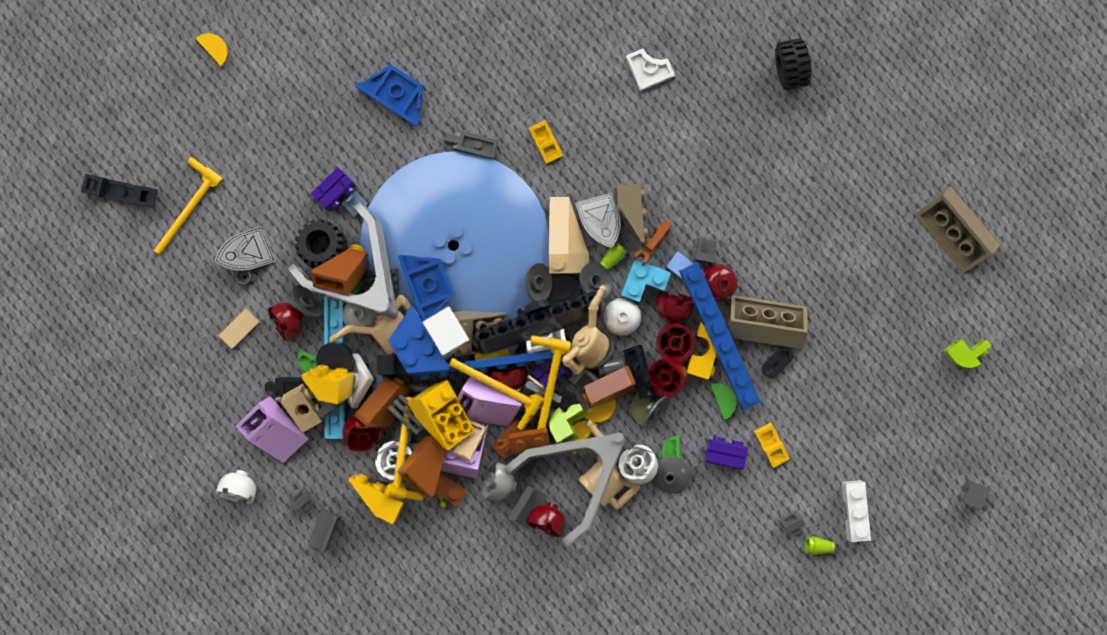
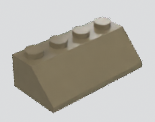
[915,186,1000,273]
[727,295,808,349]

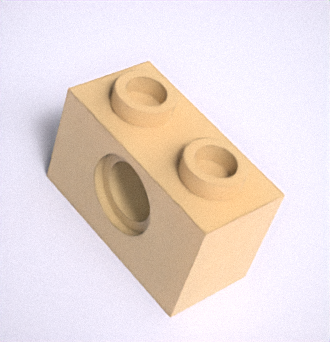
[281,384,323,433]

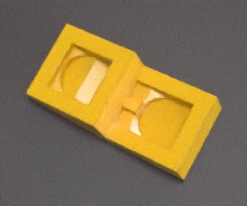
[528,120,563,164]
[754,423,790,468]

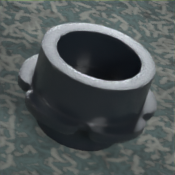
[559,391,577,410]

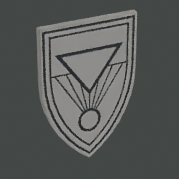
[575,193,621,249]
[214,226,275,271]

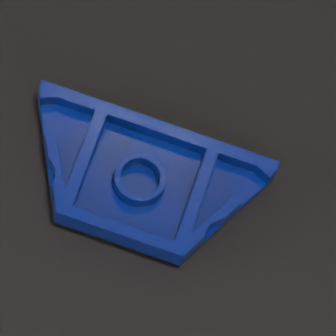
[355,64,423,128]
[397,255,455,322]
[388,306,451,375]

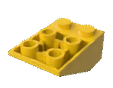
[407,380,475,450]
[349,473,407,524]

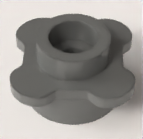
[233,270,256,289]

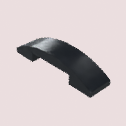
[81,174,158,208]

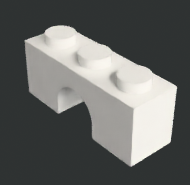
[841,480,871,542]

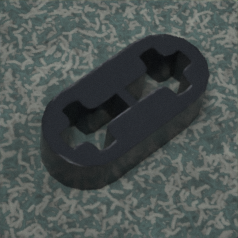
[761,347,793,378]

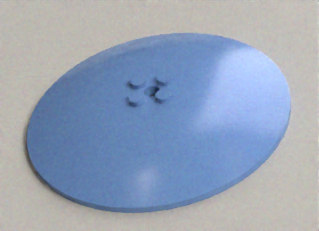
[360,151,549,322]

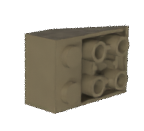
[615,184,648,245]
[452,311,507,357]

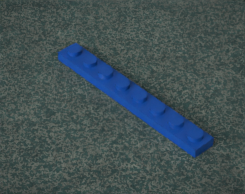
[679,262,761,410]
[414,350,567,380]

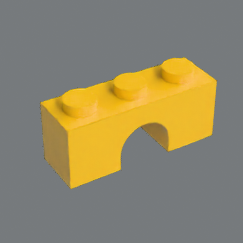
[686,320,718,379]

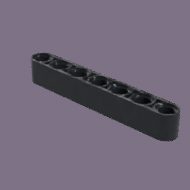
[475,291,605,354]

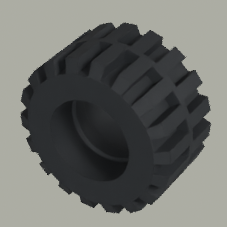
[775,38,812,90]
[295,219,348,268]

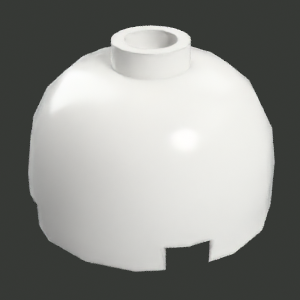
[603,298,641,336]
[375,441,413,480]
[618,445,658,485]
[216,470,256,504]

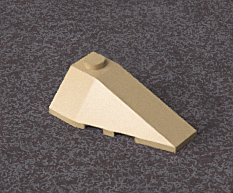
[549,197,589,274]

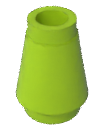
[600,242,628,270]
[804,536,835,555]

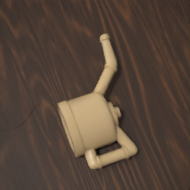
[562,285,609,375]
[329,295,422,355]
[578,420,640,510]

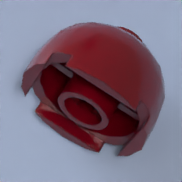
[702,264,738,302]
[656,291,694,324]
[267,302,304,342]
[656,323,695,362]
[649,358,688,397]
[488,363,526,390]
[342,416,382,452]
[526,502,566,537]

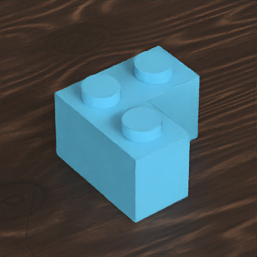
[621,260,671,303]

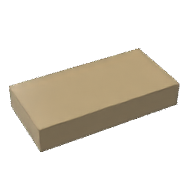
[218,308,260,349]
[452,420,487,462]

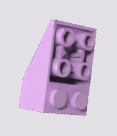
[457,376,522,427]
[235,396,308,463]
[441,421,489,479]

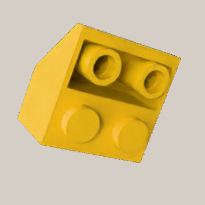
[302,365,354,404]

